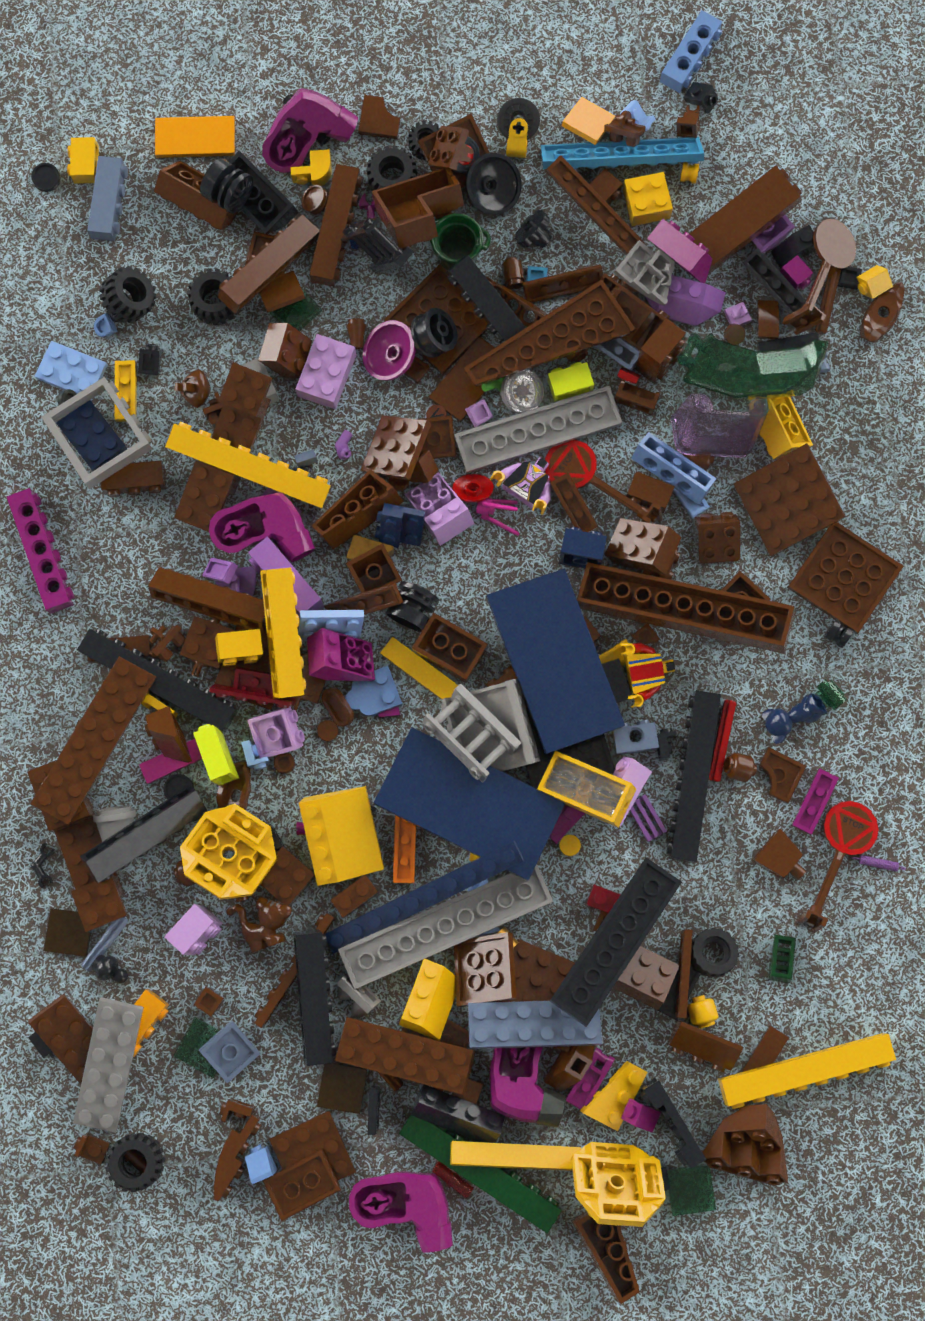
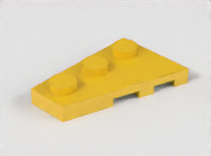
[580,1061,648,1131]

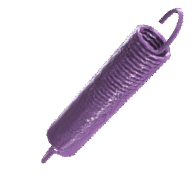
[852,855,906,872]

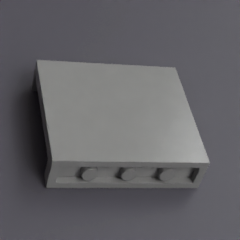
[441,679,540,771]

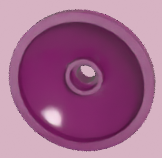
[363,320,416,381]

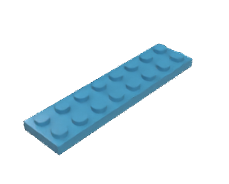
[540,137,704,169]

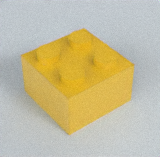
[623,172,673,226]
[215,629,263,666]

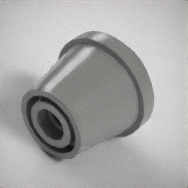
[93,805,136,842]

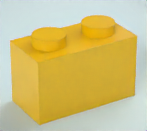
[67,137,99,184]

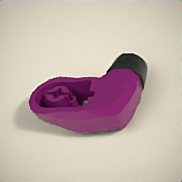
[489,1047,565,1127]

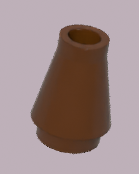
[346,318,366,349]

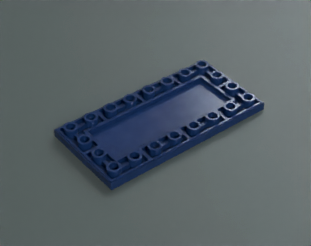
[486,568,625,755]
[373,727,565,881]

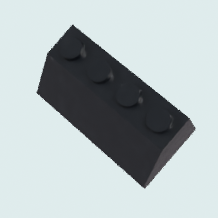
[228,151,299,235]

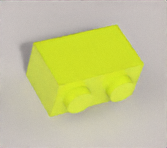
[547,362,594,402]

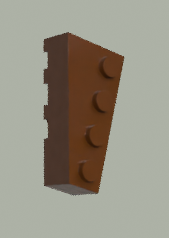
[311,469,404,550]
[571,1211,640,1304]

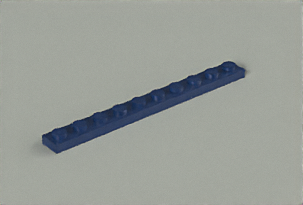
[325,840,524,954]

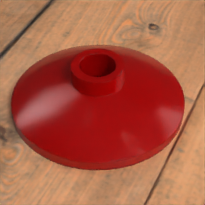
[453,474,494,502]

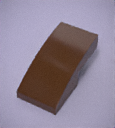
[757,300,779,339]

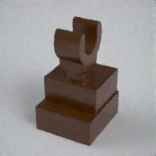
[676,104,700,138]

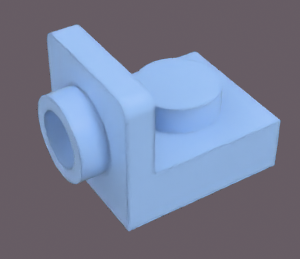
[620,100,655,132]
[241,740,271,771]

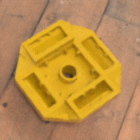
[572,1142,666,1227]

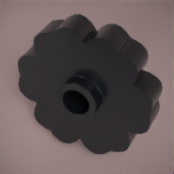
[515,210,552,248]

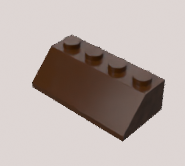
[154,161,240,230]

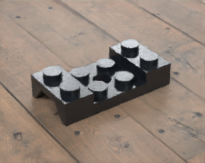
[640,1078,707,1169]

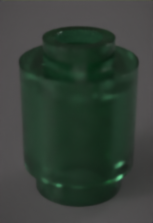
[816,679,847,710]

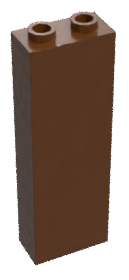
[689,165,802,275]

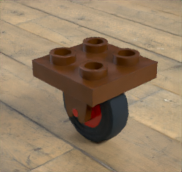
[428,126,480,174]

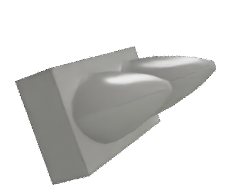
[337,973,381,1018]

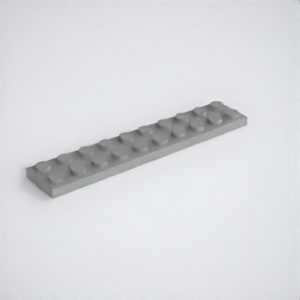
[338,864,553,989]

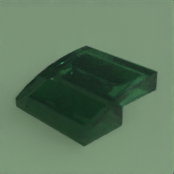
[173,1017,220,1078]

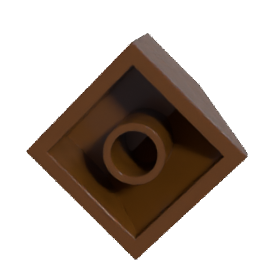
[346,543,402,593]
[144,706,192,763]

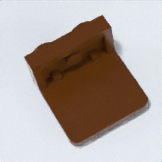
[695,512,740,564]

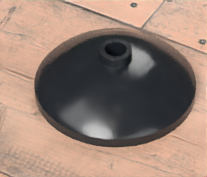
[465,153,522,215]

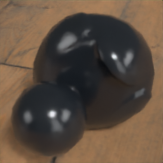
[92,955,128,984]

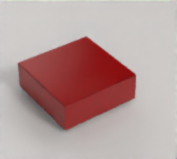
[617,367,641,384]

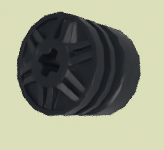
[200,158,253,214]
[385,581,440,632]

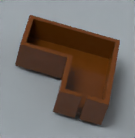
[372,169,464,248]

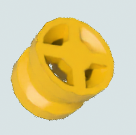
[680,162,699,184]

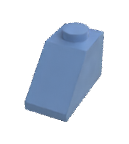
[245,1144,278,1185]

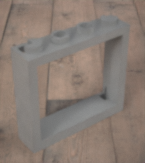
[41,377,152,489]

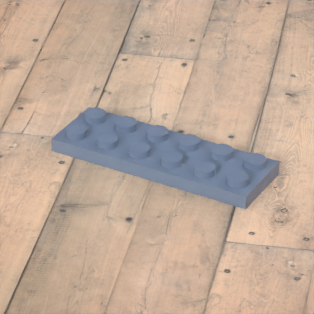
[467,1001,602,1049]

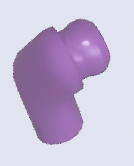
[335,430,353,460]

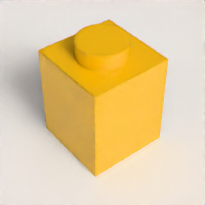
[857,265,893,299]

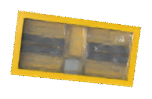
[537,751,637,828]

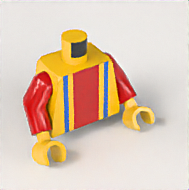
[621,643,675,708]

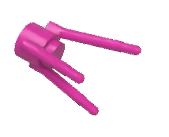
[476,498,519,536]

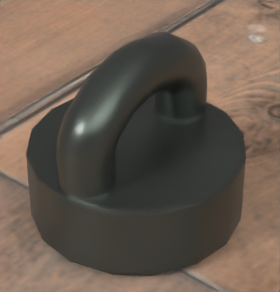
[57,389,76,406]

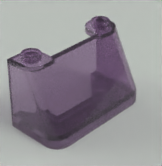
[671,393,769,458]

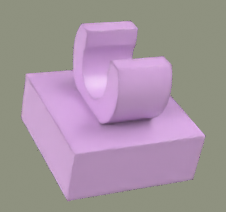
[724,302,751,326]

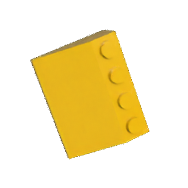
[299,786,384,886]

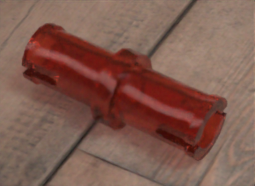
[431,1161,474,1199]

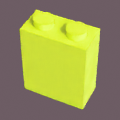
[193,724,239,786]

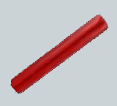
[709,700,736,782]

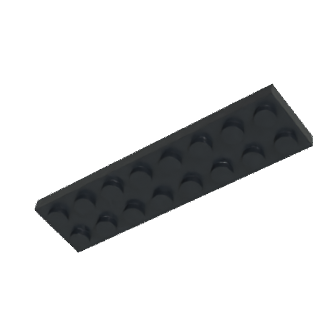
[550,857,682,1027]

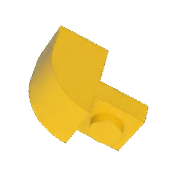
[291,149,332,187]

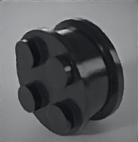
[411,308,458,358]

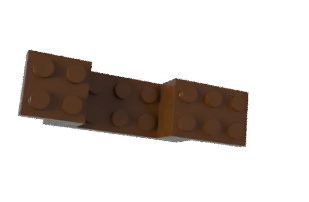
[174,362,273,532]
[27,760,128,932]

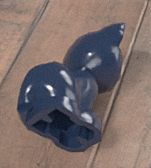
[762,693,827,744]

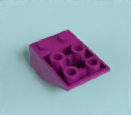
[307,628,375,681]

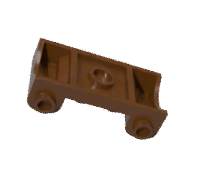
[601,273,670,351]

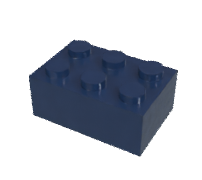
[56,400,127,471]

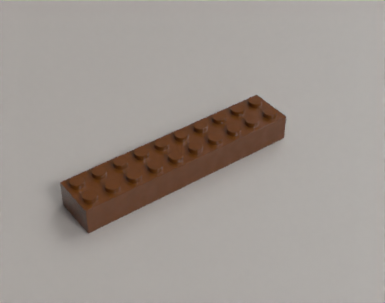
[577,562,795,654]

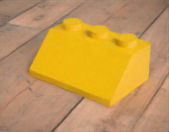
[748,391,813,459]
[399,959,456,1041]

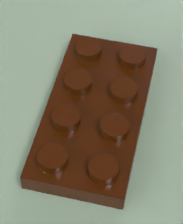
[28,993,93,1084]

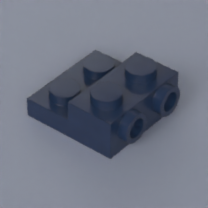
[375,503,425,548]

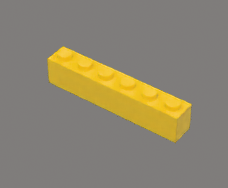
[260,568,306,698]

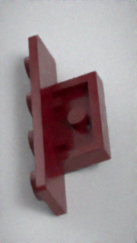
[209,667,296,708]

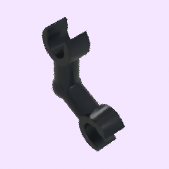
[31,843,55,889]

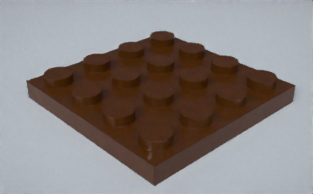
[384,264,488,375]
[733,443,846,557]
[787,522,904,634]
[499,939,575,1054]

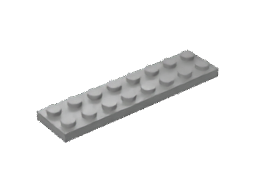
[454,386,622,474]

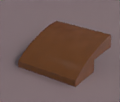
[259,271,306,313]

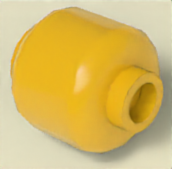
[687,995,719,1029]

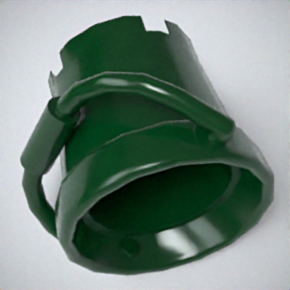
[430,213,491,270]

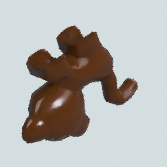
[226,897,292,953]

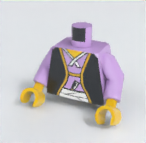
[490,457,551,515]

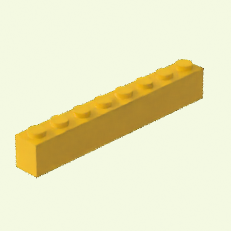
[165,422,331,508]
[718,1033,896,1109]

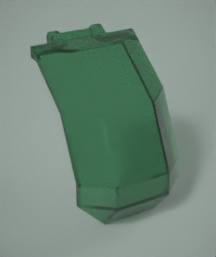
[677,333,829,400]

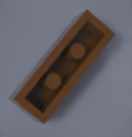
[100,460,166,497]

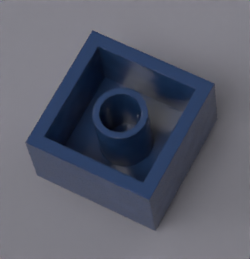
[559,527,607,569]

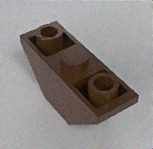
[543,1045,594,1092]

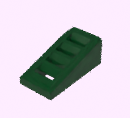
[768,934,796,983]

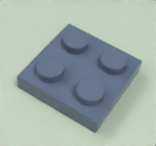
[198,1020,261,1083]

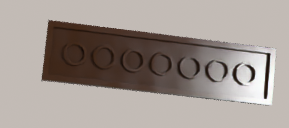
[30,656,157,825]

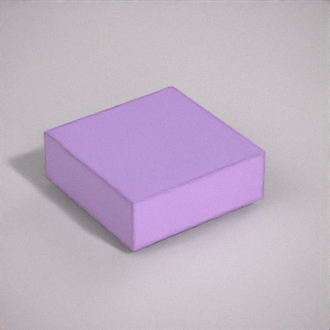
[465,399,493,427]

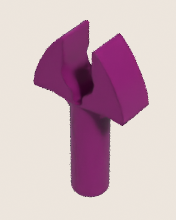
[359,193,376,219]

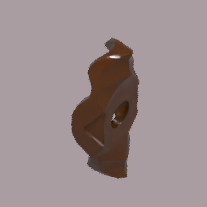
[860,282,905,343]
[216,761,251,810]

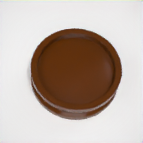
[302,185,328,214]

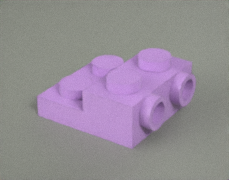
[247,706,305,758]

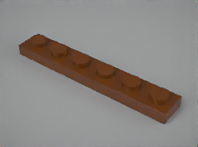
[546,155,645,255]
[254,913,335,1028]

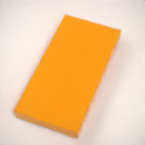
[155,116,235,158]

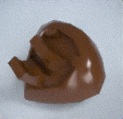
[175,369,211,408]

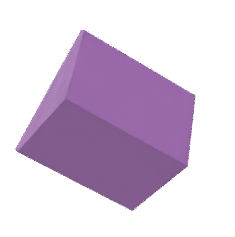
[752,215,795,253]

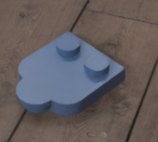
[345,666,403,717]

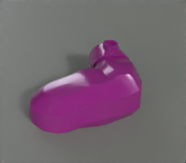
[262,88,358,173]
[209,493,315,563]
[349,1171,453,1253]

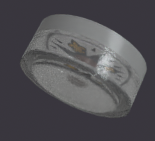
[501,370,544,413]

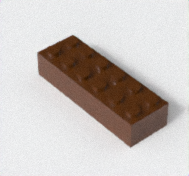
[335,1017,476,1095]

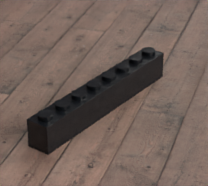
[77,628,238,733]
[666,690,721,863]

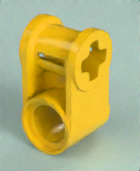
[506,118,528,158]

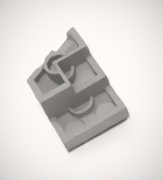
[613,240,675,306]

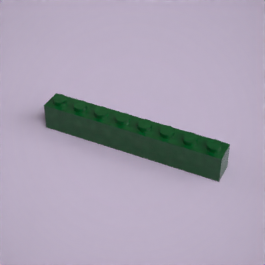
[399,1115,562,1234]

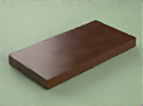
[429,337,495,423]

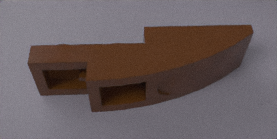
[214,1113,262,1202]

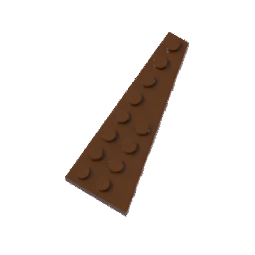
[464,280,635,387]

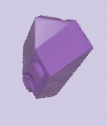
[644,275,726,326]

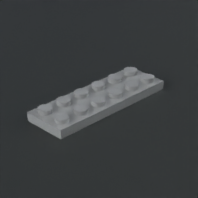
[73,997,144,1133]

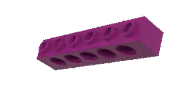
[6,488,75,614]

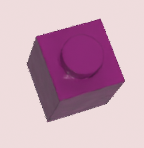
[780,255,813,290]
[621,1098,661,1133]

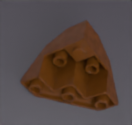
[702,1104,788,1186]

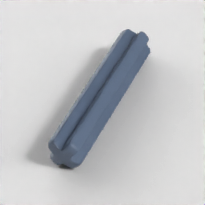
[81,917,128,971]

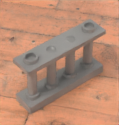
[422,684,521,783]

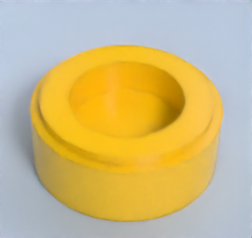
[559,835,581,856]

